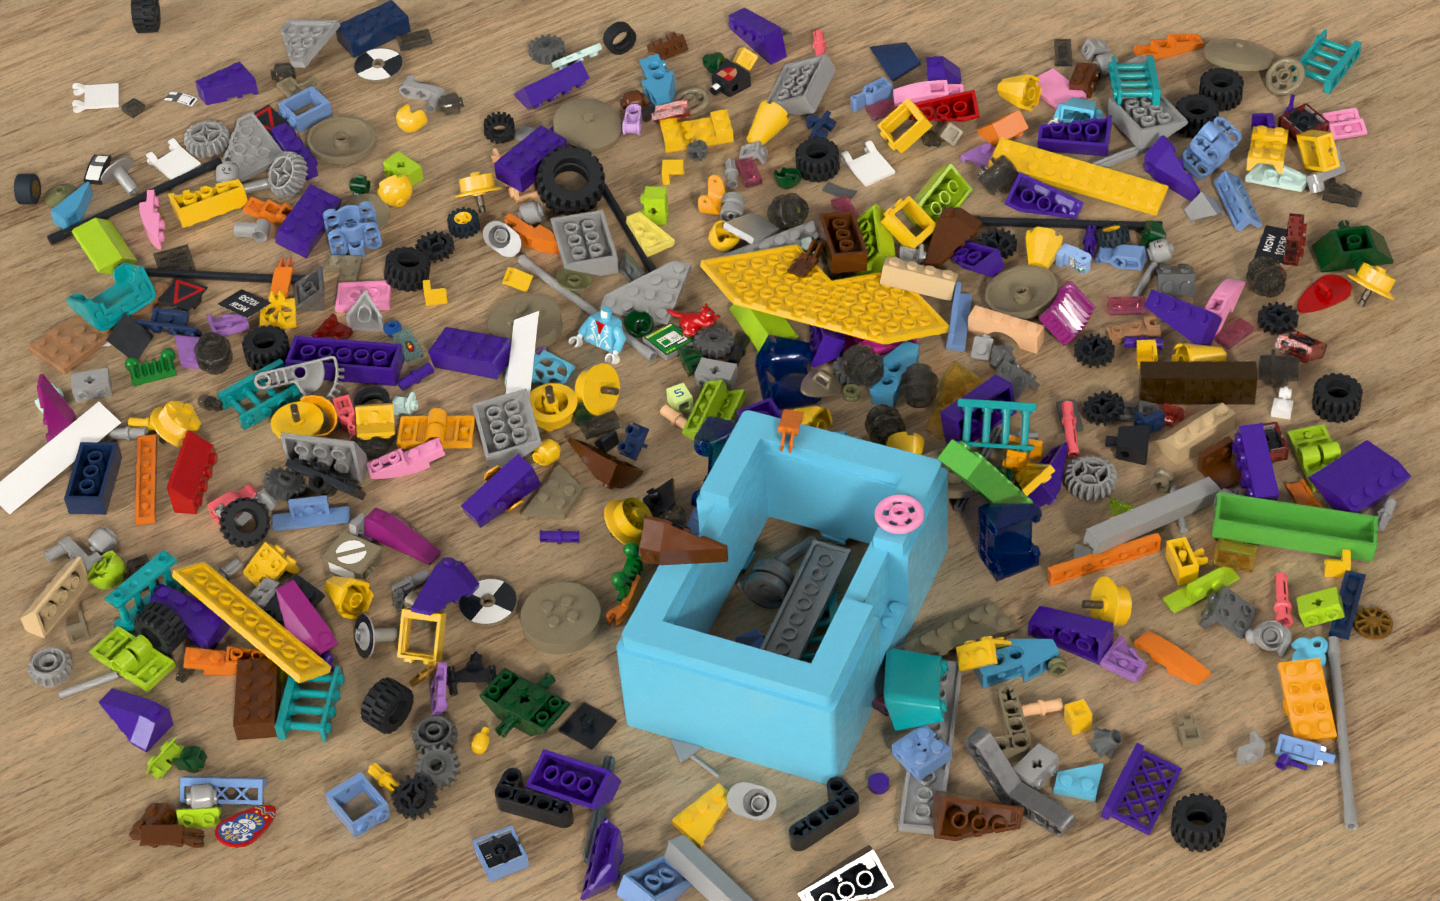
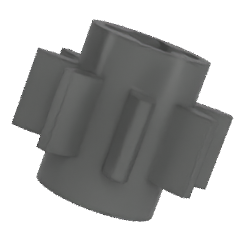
[687,139,709,161]
[392,588,411,612]

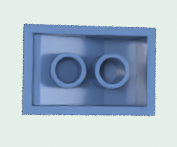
[616,855,692,901]

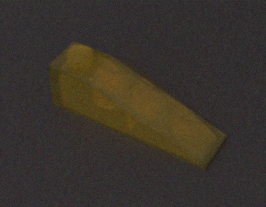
[925,360,985,440]

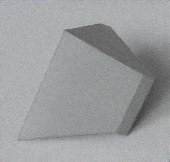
[1184,192,1225,223]
[346,290,384,331]

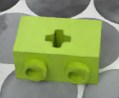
[383,151,424,187]
[641,186,669,225]
[1297,587,1345,628]

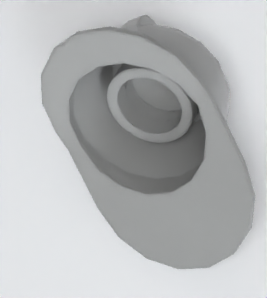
[483,221,522,257]
[727,782,777,821]

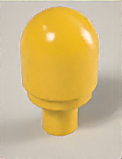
[471,727,490,755]

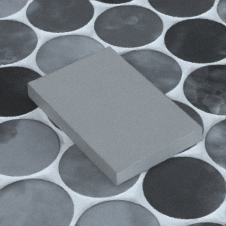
[723,212,781,244]

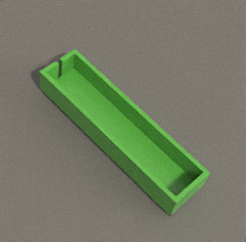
[937,439,1036,528]
[1211,492,1378,562]

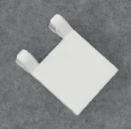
[72,83,119,113]
[146,138,201,180]
[841,140,895,187]

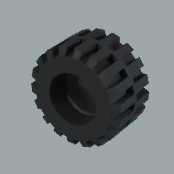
[131,0,161,34]
[1199,67,1244,111]
[1175,94,1219,138]
[795,138,840,183]
[384,247,431,292]
[242,325,290,371]
[1312,373,1363,423]
[219,497,271,548]
[133,602,188,655]
[361,677,414,734]
[1171,793,1227,853]

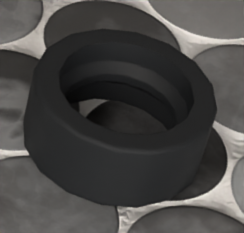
[603,22,636,55]
[354,386,391,405]

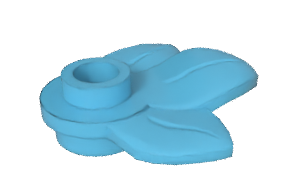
[1291,636,1328,667]

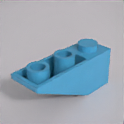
[50,181,93,229]

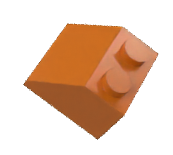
[977,110,1028,146]

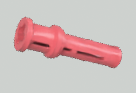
[1274,572,1293,627]

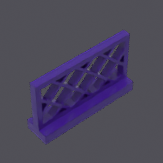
[1100,743,1182,835]

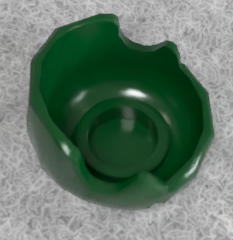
[773,167,802,189]
[624,310,654,338]

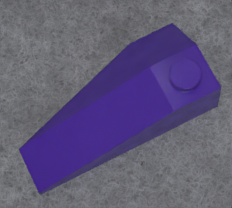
[950,240,1005,277]
[809,324,846,368]
[1018,441,1068,507]

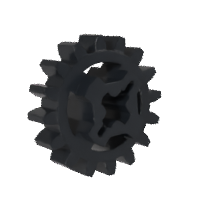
[978,228,1017,259]
[415,230,455,263]
[1257,301,1299,336]
[1074,333,1115,369]
[1082,390,1125,426]
[392,774,439,821]

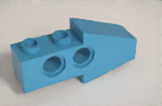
[639,54,677,111]
[870,341,919,409]
[973,639,1059,688]

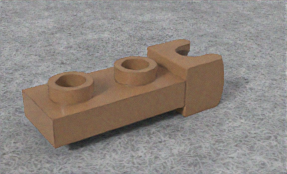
[1106,315,1161,345]

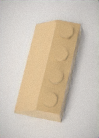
[880,257,958,301]
[1151,403,1236,466]
[21,556,90,638]

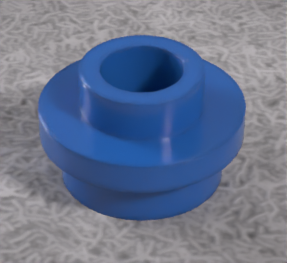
[383,321,402,338]

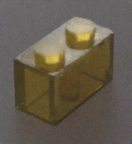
[1212,538,1259,573]

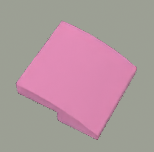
[1322,108,1368,140]

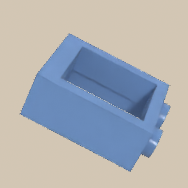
[278,86,333,133]
[325,772,391,838]

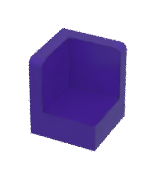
[1251,113,1275,132]

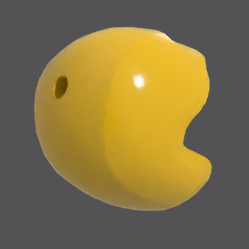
[396,104,428,133]
[708,220,740,251]

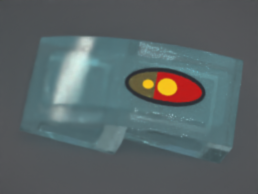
[392,328,424,363]

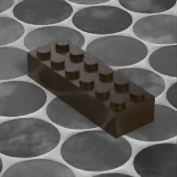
[1138,361,1258,405]

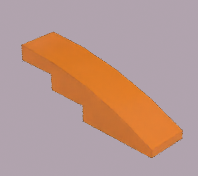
[1133,34,1205,60]
[243,196,294,226]
[1134,631,1211,686]

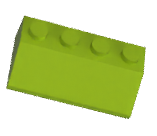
[904,163,973,228]
[856,204,896,275]

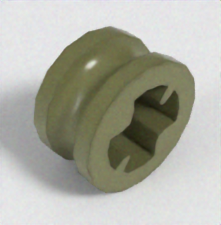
[843,384,860,402]
[1048,657,1068,677]

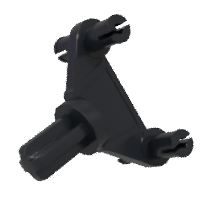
[446,651,497,696]

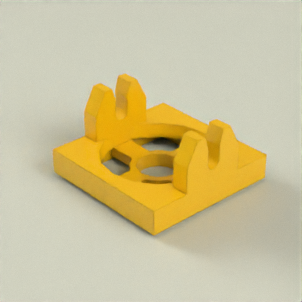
[260,290,297,329]

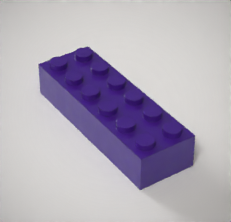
[285,336,405,386]

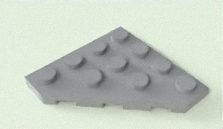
[280,20,341,68]
[222,112,284,182]
[599,261,692,327]

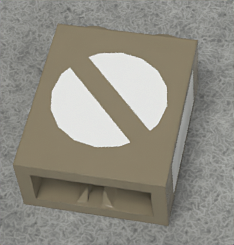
[321,531,385,581]

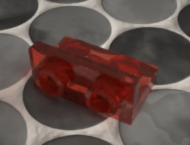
[651,99,690,124]
[311,314,353,340]

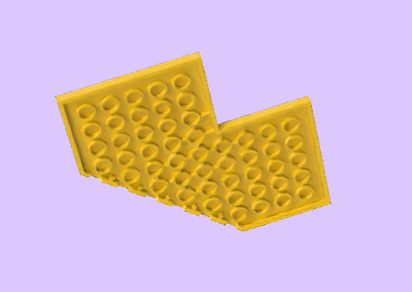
[700,244,950,344]

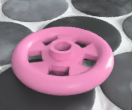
[874,494,924,534]

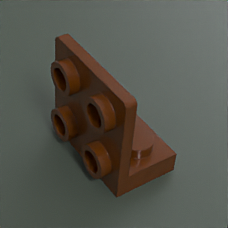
[1197,436,1242,490]

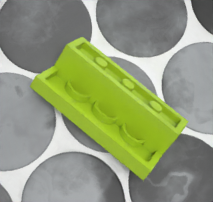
[72,218,137,275]
[729,304,799,357]
[682,380,747,446]

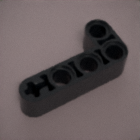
[495,768,574,828]
[789,777,859,851]

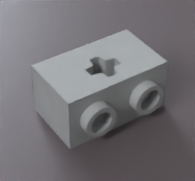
[695,357,738,391]
[71,368,113,402]
[1013,743,1059,790]

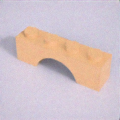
[968,305,1044,354]

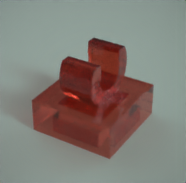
[1162,403,1185,428]

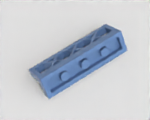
[1213,170,1263,232]
[946,281,972,352]
[180,776,268,805]

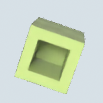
[666,383,693,414]

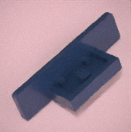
[133,307,202,337]

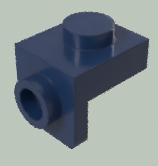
[1133,409,1165,434]

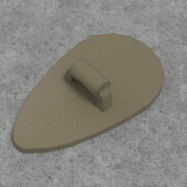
[801,370,844,397]

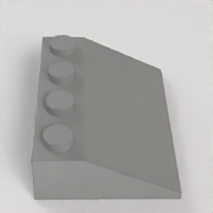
[767,54,836,116]
[1108,94,1188,149]
[550,210,618,276]
[472,388,542,469]
[280,432,368,483]

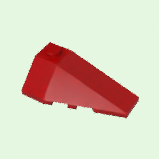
[909,90,980,122]

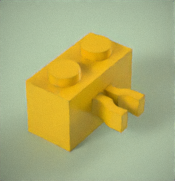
[1165,537,1208,586]

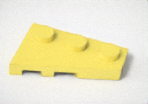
[626,211,675,257]

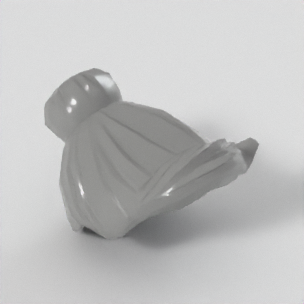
[1245,620,1292,657]

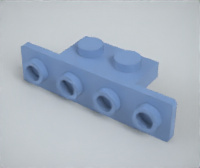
[272,495,350,531]

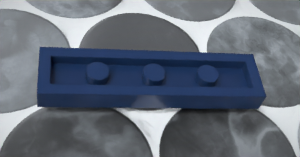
[1328,570,1366,640]

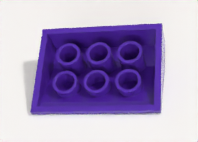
[1308,440,1411,514]

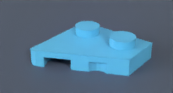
[1054,763,1103,802]

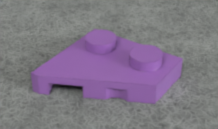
[961,142,999,173]
[206,314,250,339]
[175,335,210,369]
[1100,635,1147,683]
[430,662,448,716]

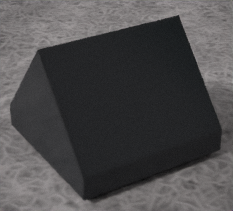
[594,430,619,453]

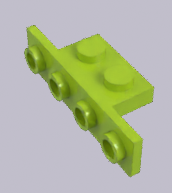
[1163,565,1240,614]

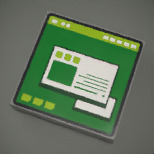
[643,322,694,361]

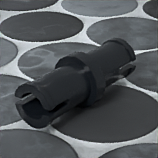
[727,334,750,366]

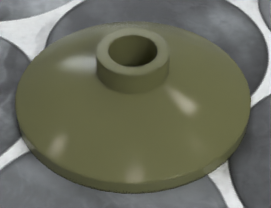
[44,184,77,208]
[556,269,592,291]

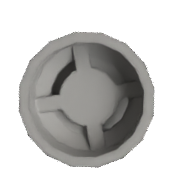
[720,192,744,221]

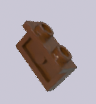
[647,31,688,60]
[1068,63,1101,98]
[129,803,177,848]

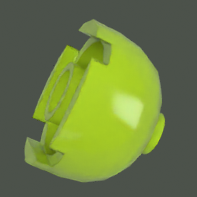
[87,551,126,590]

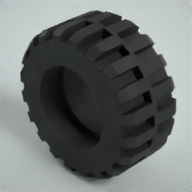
[537,146,605,216]

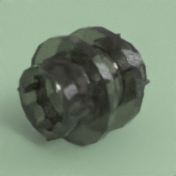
[977,154,1019,196]
[767,193,810,230]
[1246,256,1287,298]
[194,332,233,375]
[842,343,884,388]
[1259,349,1299,387]
[900,363,938,408]
[865,404,906,446]

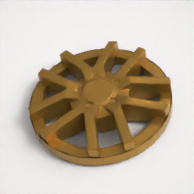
[1353,607,1393,639]
[408,660,440,687]

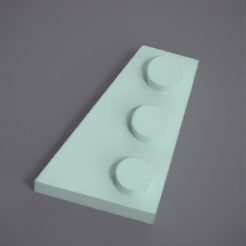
[551,43,602,70]
[1245,163,1308,192]

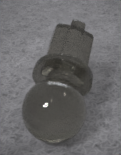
[197,394,223,412]
[176,660,195,683]

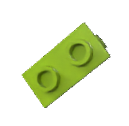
[146,737,184,779]
[176,806,222,828]

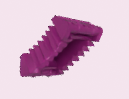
[1039,281,1096,346]

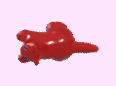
[667,303,720,337]

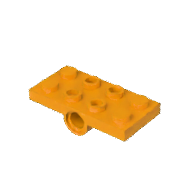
[397,408,476,449]
[1277,658,1337,742]

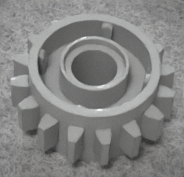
[27,647,73,687]

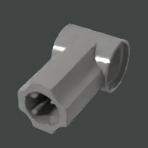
[234,219,271,242]

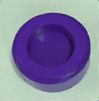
[868,773,889,794]

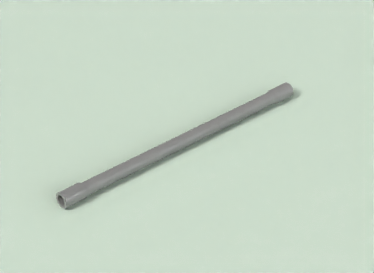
[518,254,657,362]
[1326,636,1358,830]

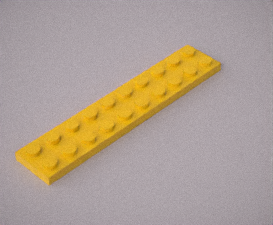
[988,138,1169,216]
[172,561,331,683]

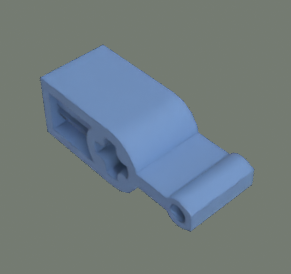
[850,77,893,113]
[1095,244,1147,271]

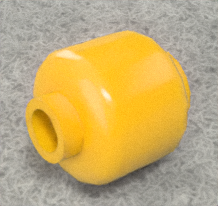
[532,438,561,466]

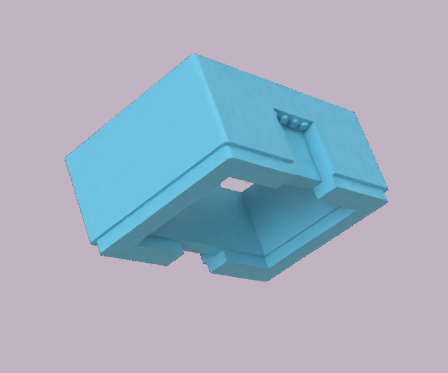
[616,410,948,785]

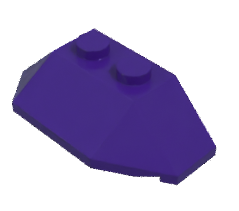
[580,818,624,900]

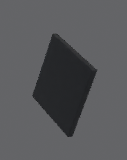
[106,314,154,359]
[643,478,676,518]
[559,703,617,750]

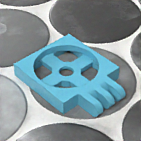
[531,349,576,386]

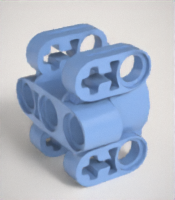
[1179,117,1242,180]
[323,201,382,258]

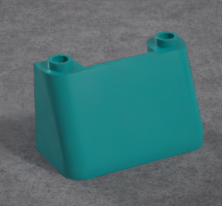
[66,262,156,331]
[884,649,949,731]

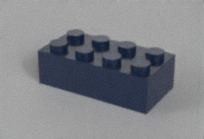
[336,0,411,58]
[64,442,122,515]

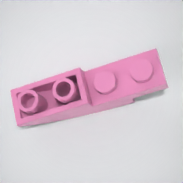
[893,80,964,106]
[139,190,165,249]
[1205,278,1245,337]
[366,437,445,479]

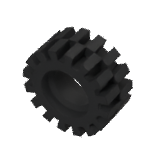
[484,111,515,144]

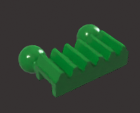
[125,348,177,386]
[611,542,643,602]

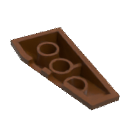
[924,207,983,266]
[568,438,643,490]
[640,516,728,565]
[932,790,1024,841]

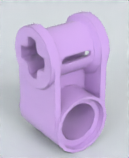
[622,104,643,135]

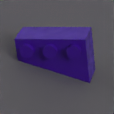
[195,61,259,105]

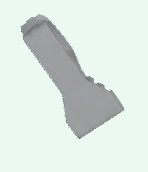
[254,356,344,407]

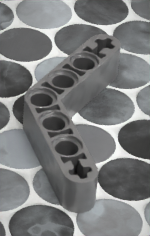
[965,727,1076,837]

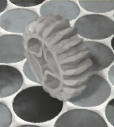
[184,120,230,159]
[267,151,308,198]
[1064,455,1117,502]

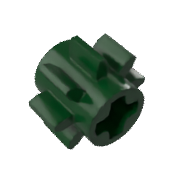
[349,175,371,196]

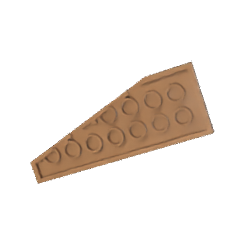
[28,280,170,375]

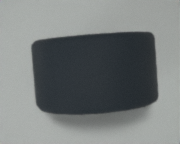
[14,173,41,204]

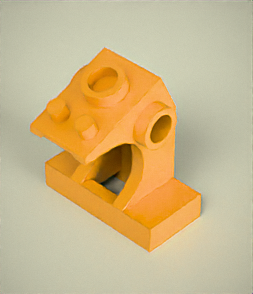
[1002,435,1043,478]

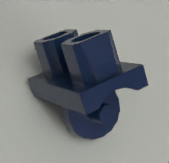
[806,110,837,140]
[617,422,649,461]

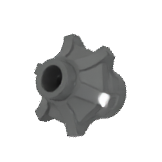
[989,343,1016,370]
[1090,727,1122,758]

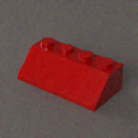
[167,431,218,514]

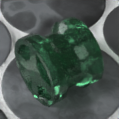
[573,403,593,427]

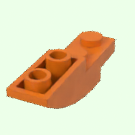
[505,213,560,254]
[183,646,267,676]

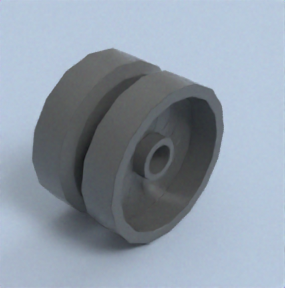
[744,558,794,609]

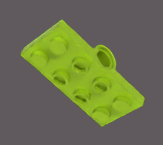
[1286,424,1341,492]
[89,626,176,693]

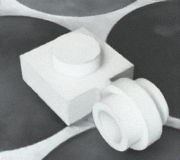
[1271,386,1294,420]

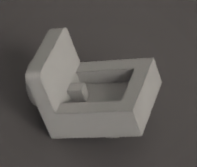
[1080,38,1111,61]
[898,244,926,264]
[971,334,995,362]
[349,513,374,543]
[1237,731,1266,766]

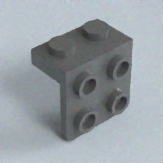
[1156,264,1195,296]
[992,359,1040,402]
[1199,586,1256,639]

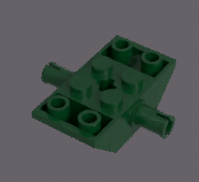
[1312,220,1393,273]
[479,668,570,738]

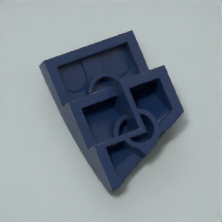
[870,42,921,82]

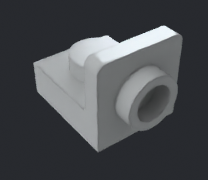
[739,140,768,164]

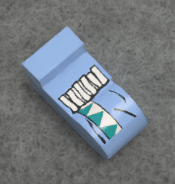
[1055,243,1091,273]

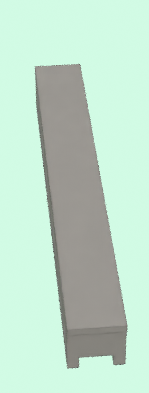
[1083,477,1221,555]
[664,835,754,901]

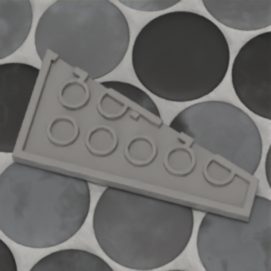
[721,221,820,257]

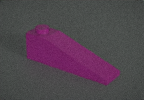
[37,374,77,443]
[364,508,441,565]
[276,580,338,657]

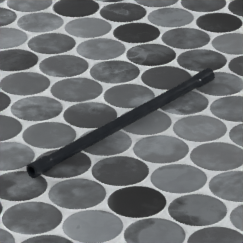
[47,157,222,245]
[602,181,657,273]
[974,216,1163,231]
[118,265,306,285]

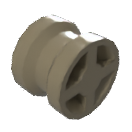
[1150,468,1173,493]

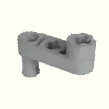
[399,75,446,113]
[1306,145,1347,194]
[214,488,278,530]
[43,536,103,574]

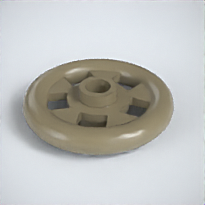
[1265,57,1305,96]
[671,87,710,117]

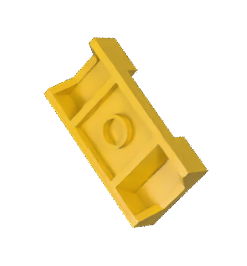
[659,109,734,153]
[1246,126,1289,174]

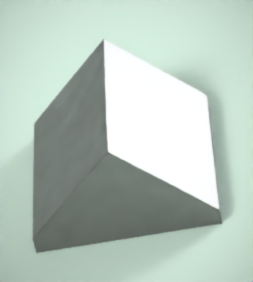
[293,266,325,311]

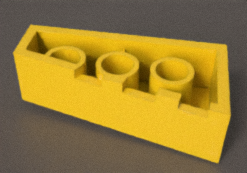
[168,179,248,228]

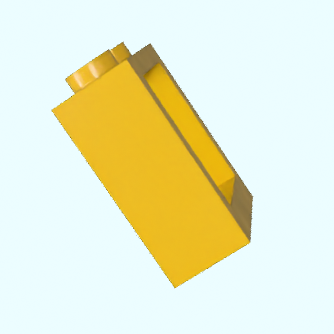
[877,98,933,154]
[1296,130,1340,172]
[881,196,936,249]
[397,607,447,665]

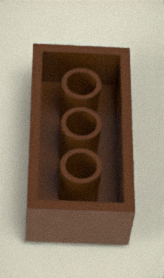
[818,211,868,274]
[233,658,282,740]

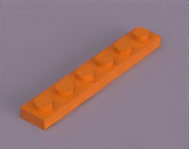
[135,434,158,526]
[1047,533,1161,586]

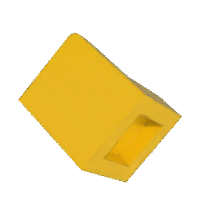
[732,47,758,71]
[662,160,685,185]
[502,267,533,292]
[423,280,448,306]
[1136,339,1158,370]
[1324,549,1351,578]
[1064,699,1092,736]

